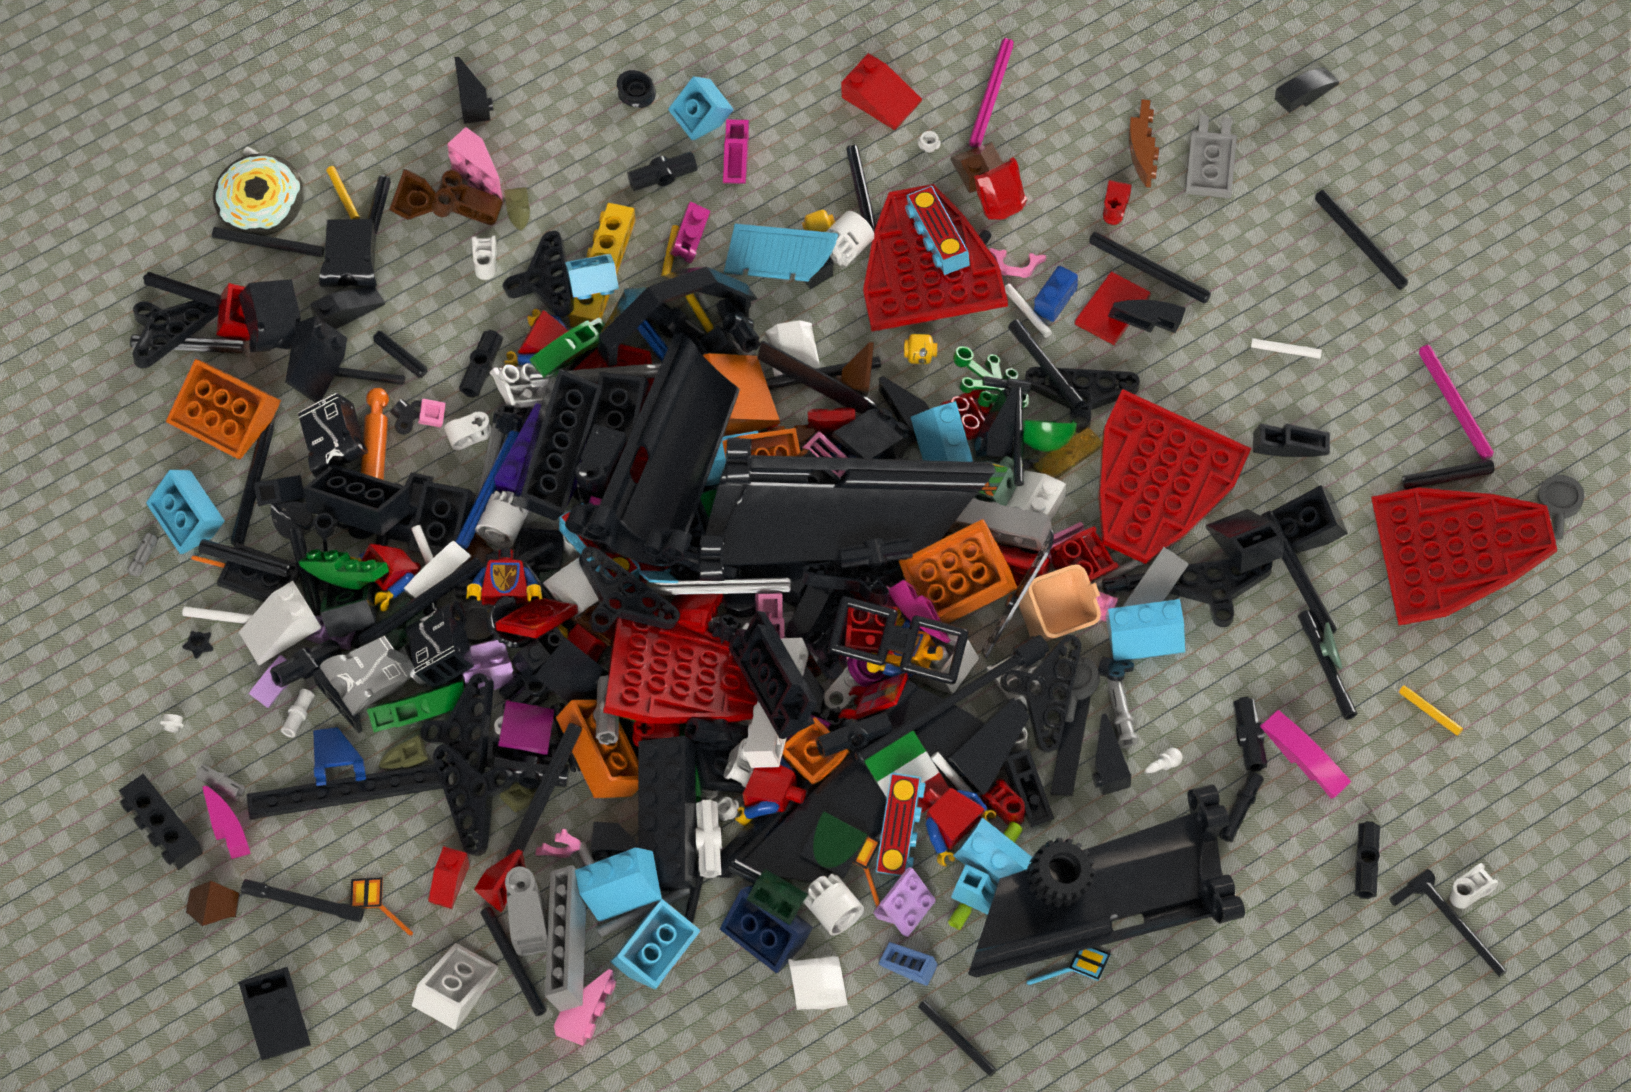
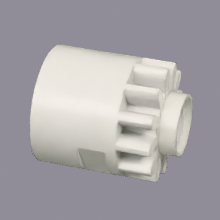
[826,211,874,266]
[475,491,529,548]
[804,874,864,936]

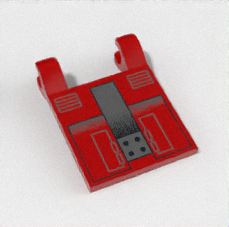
[838,672,908,720]

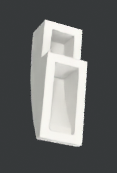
[404,541,471,599]

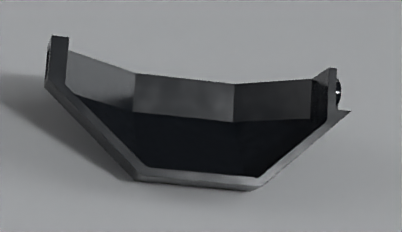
[598,266,758,367]

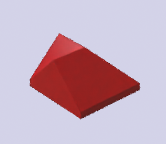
[473,849,526,913]

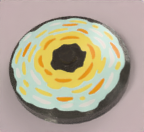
[213,153,304,236]

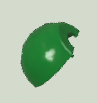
[1023,419,1077,452]

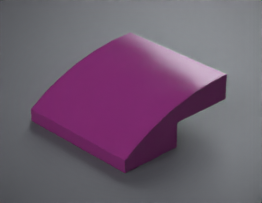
[498,701,554,755]

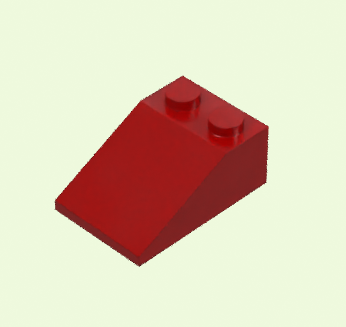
[841,53,922,130]
[216,283,250,341]

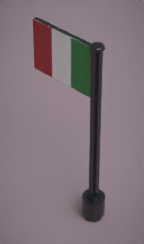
[855,635,1049,813]

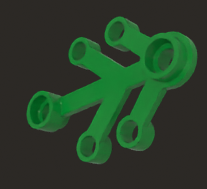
[953,346,1029,410]

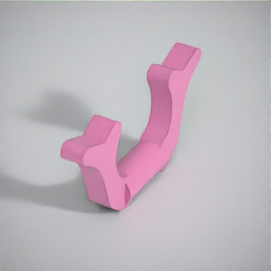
[989,248,1046,278]
[535,829,581,858]

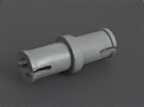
[196,764,245,800]

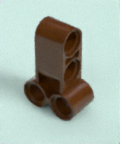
[432,170,503,225]

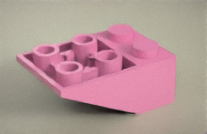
[447,127,503,202]

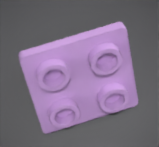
[462,640,513,689]
[873,868,936,937]

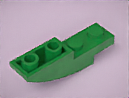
[529,317,605,378]
[298,549,389,590]
[367,680,465,733]

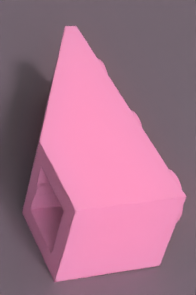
[554,969,616,1046]

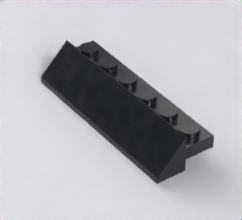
[728,611,818,739]

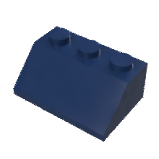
[719,884,813,974]

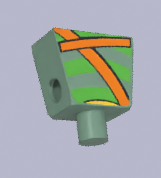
[974,456,1017,506]

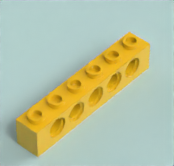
[567,203,636,327]

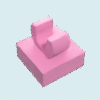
[1096,592,1118,622]

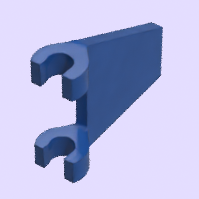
[313,727,366,786]

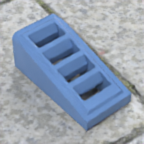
[879,942,937,986]

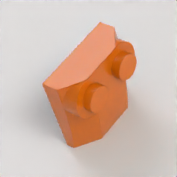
[782,717,849,784]

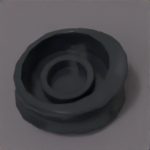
[617,70,656,108]
[722,593,756,618]

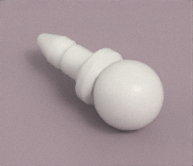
[1145,748,1183,773]

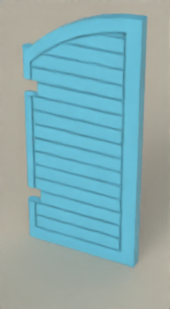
[724,224,838,282]

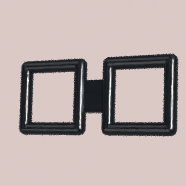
[828,596,969,685]

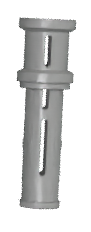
[1107,679,1139,748]

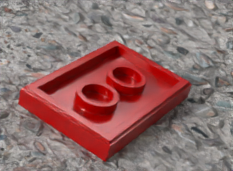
[1075,271,1151,346]
[496,597,578,638]

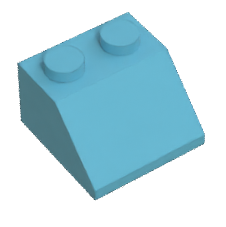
[668,76,734,140]
[565,254,619,300]

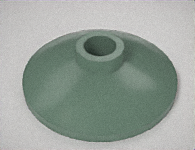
[1319,622,1343,669]

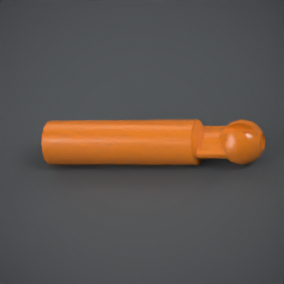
[360,388,389,480]

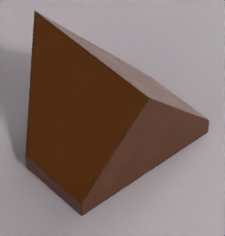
[389,169,444,220]
[186,881,240,926]

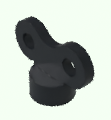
[390,398,421,435]
[1098,656,1134,681]

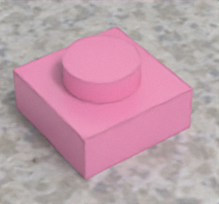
[418,399,446,428]

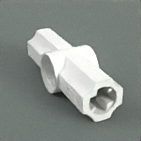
[696,800,722,878]

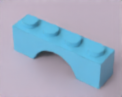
[951,864,997,915]

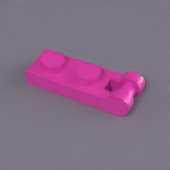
[670,201,710,264]

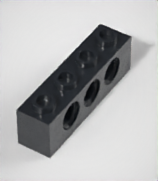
[119,774,203,870]

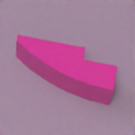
[723,119,750,184]
[888,580,951,643]
[202,786,251,859]

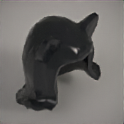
[486,596,536,649]

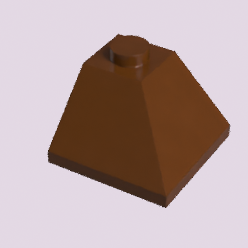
[951,142,1004,194]
[836,342,874,397]

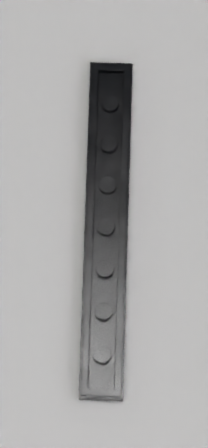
[247,764,443,820]

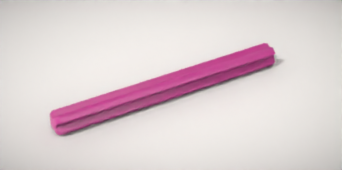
[969,38,1014,148]
[1419,345,1494,460]

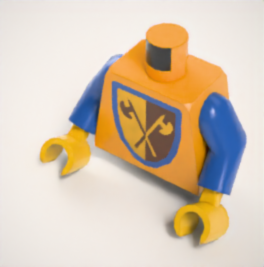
[867,608,943,678]

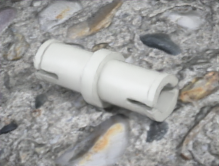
[281,689,315,737]

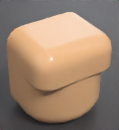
[1019,565,1101,642]

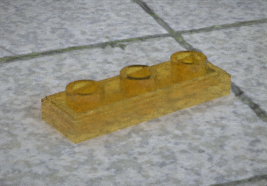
[1033,427,1102,479]

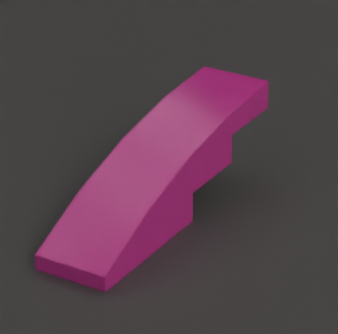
[1260,710,1351,799]

